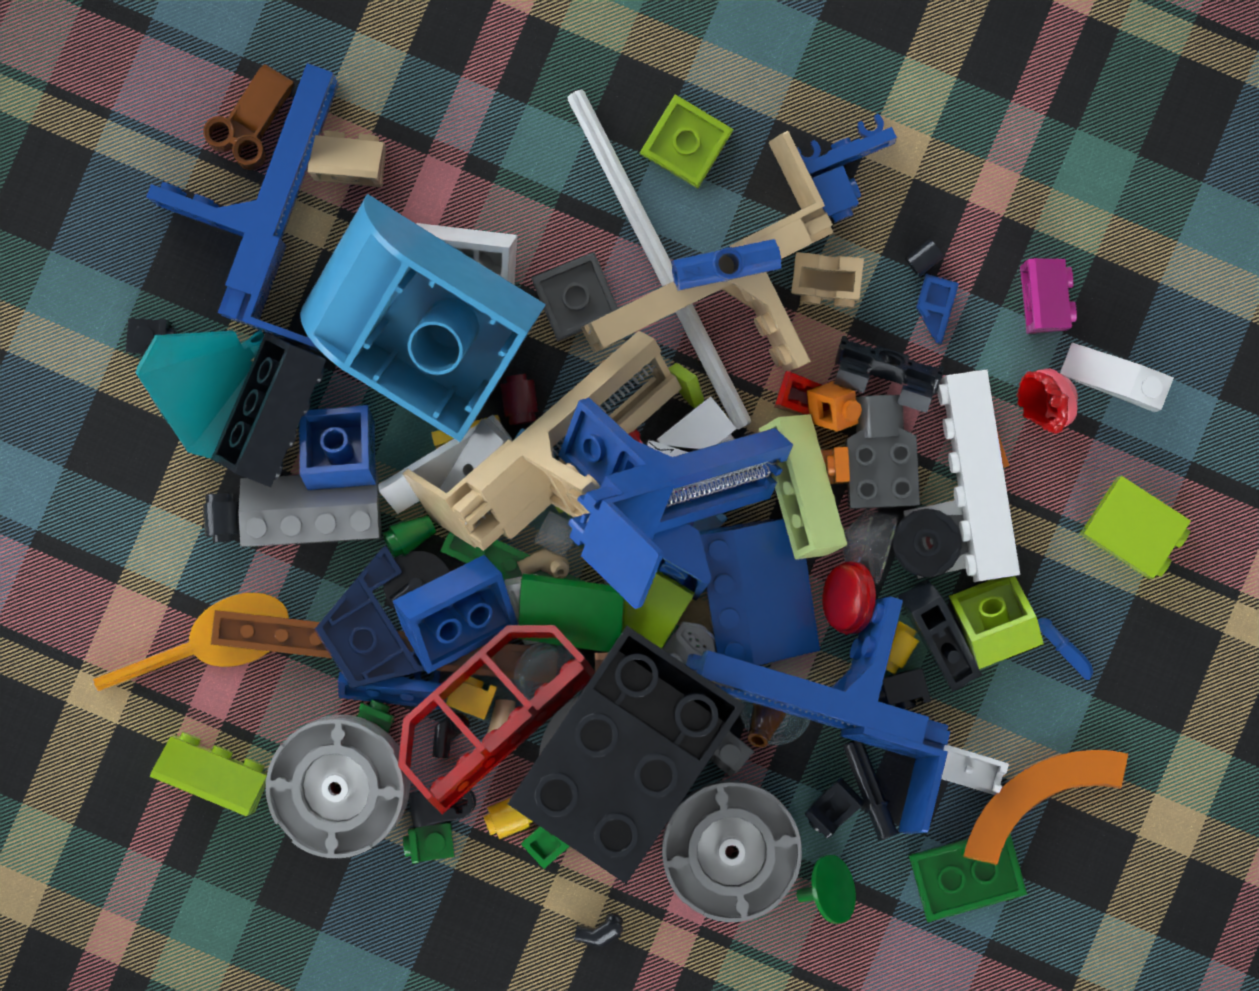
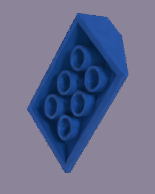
[699,517,820,665]

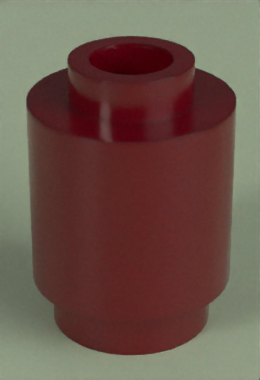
[500,374,539,425]

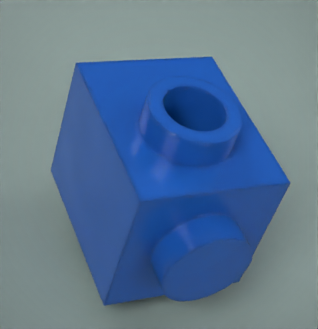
[812,166,861,223]

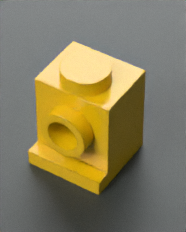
[446,676,498,720]

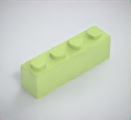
[759,414,847,559]

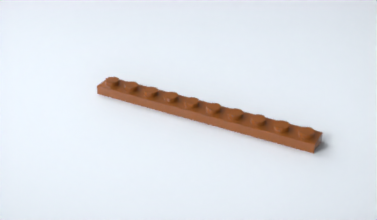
[211,610,559,683]

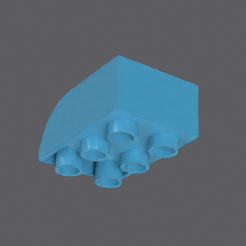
[300,194,546,442]

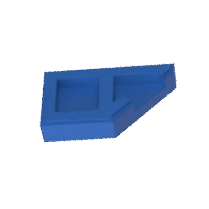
[916,274,959,345]

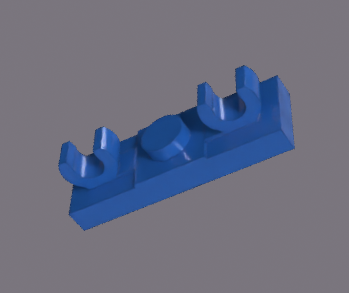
[797,114,897,178]
[338,670,442,709]

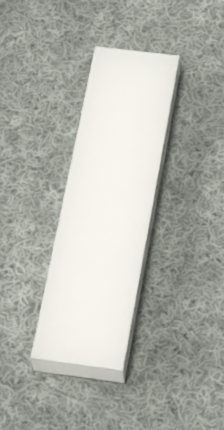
[378,415,512,514]

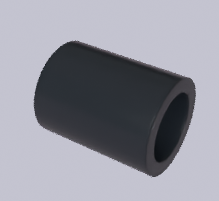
[905,239,944,277]

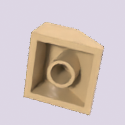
[308,131,386,187]

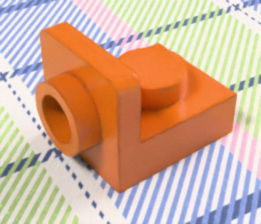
[821,447,850,484]

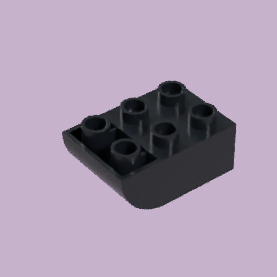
[508,626,746,884]

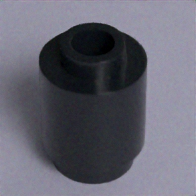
[202,493,240,543]

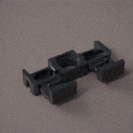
[834,336,944,413]

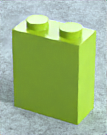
[1080,475,1191,579]

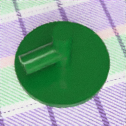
[797,855,856,924]

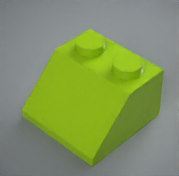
[949,576,1044,669]

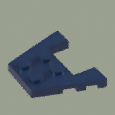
[314,546,458,689]

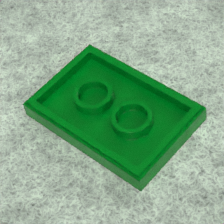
[518,573,625,652]
[908,834,1027,922]

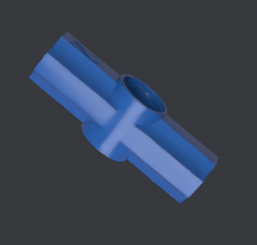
[671,239,781,291]

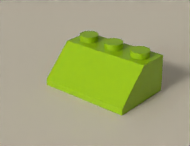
[150,732,267,816]

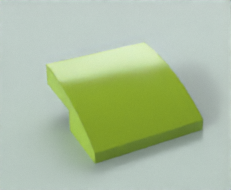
[623,570,695,649]

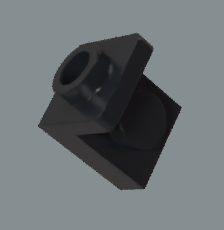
[126,318,176,354]

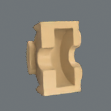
[791,252,864,308]

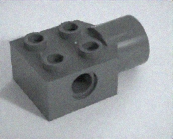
[844,395,920,509]

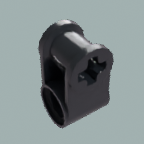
[409,789,476,828]

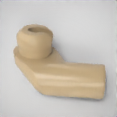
[517,549,569,579]

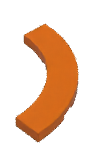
[963,750,1128,865]

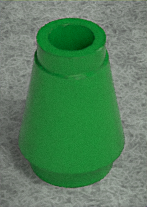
[382,515,436,558]

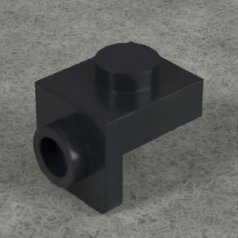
[805,777,865,838]

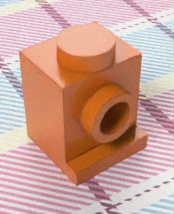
[807,381,862,431]

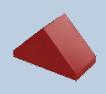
[774,371,829,415]

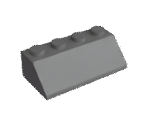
[238,470,382,547]

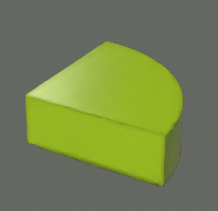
[668,363,704,408]

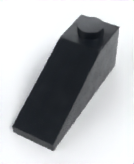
[898,579,982,692]

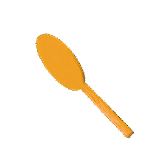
[93,593,289,692]

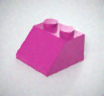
[1020,258,1077,334]

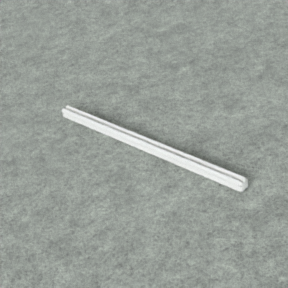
[568,90,751,429]

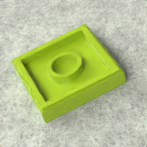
[640,94,734,189]

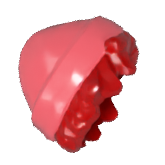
[1017,368,1078,434]

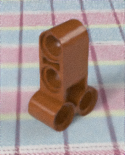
[203,64,295,170]

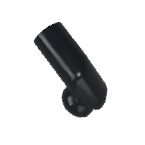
[432,712,470,758]
[574,913,623,947]

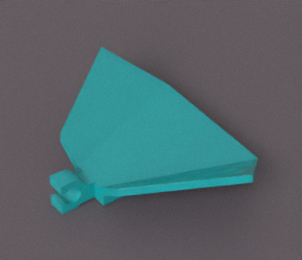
[136,330,264,459]

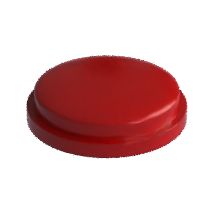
[822,561,876,634]

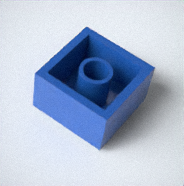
[299,405,376,490]

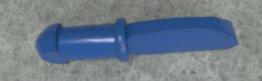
[1038,617,1094,680]

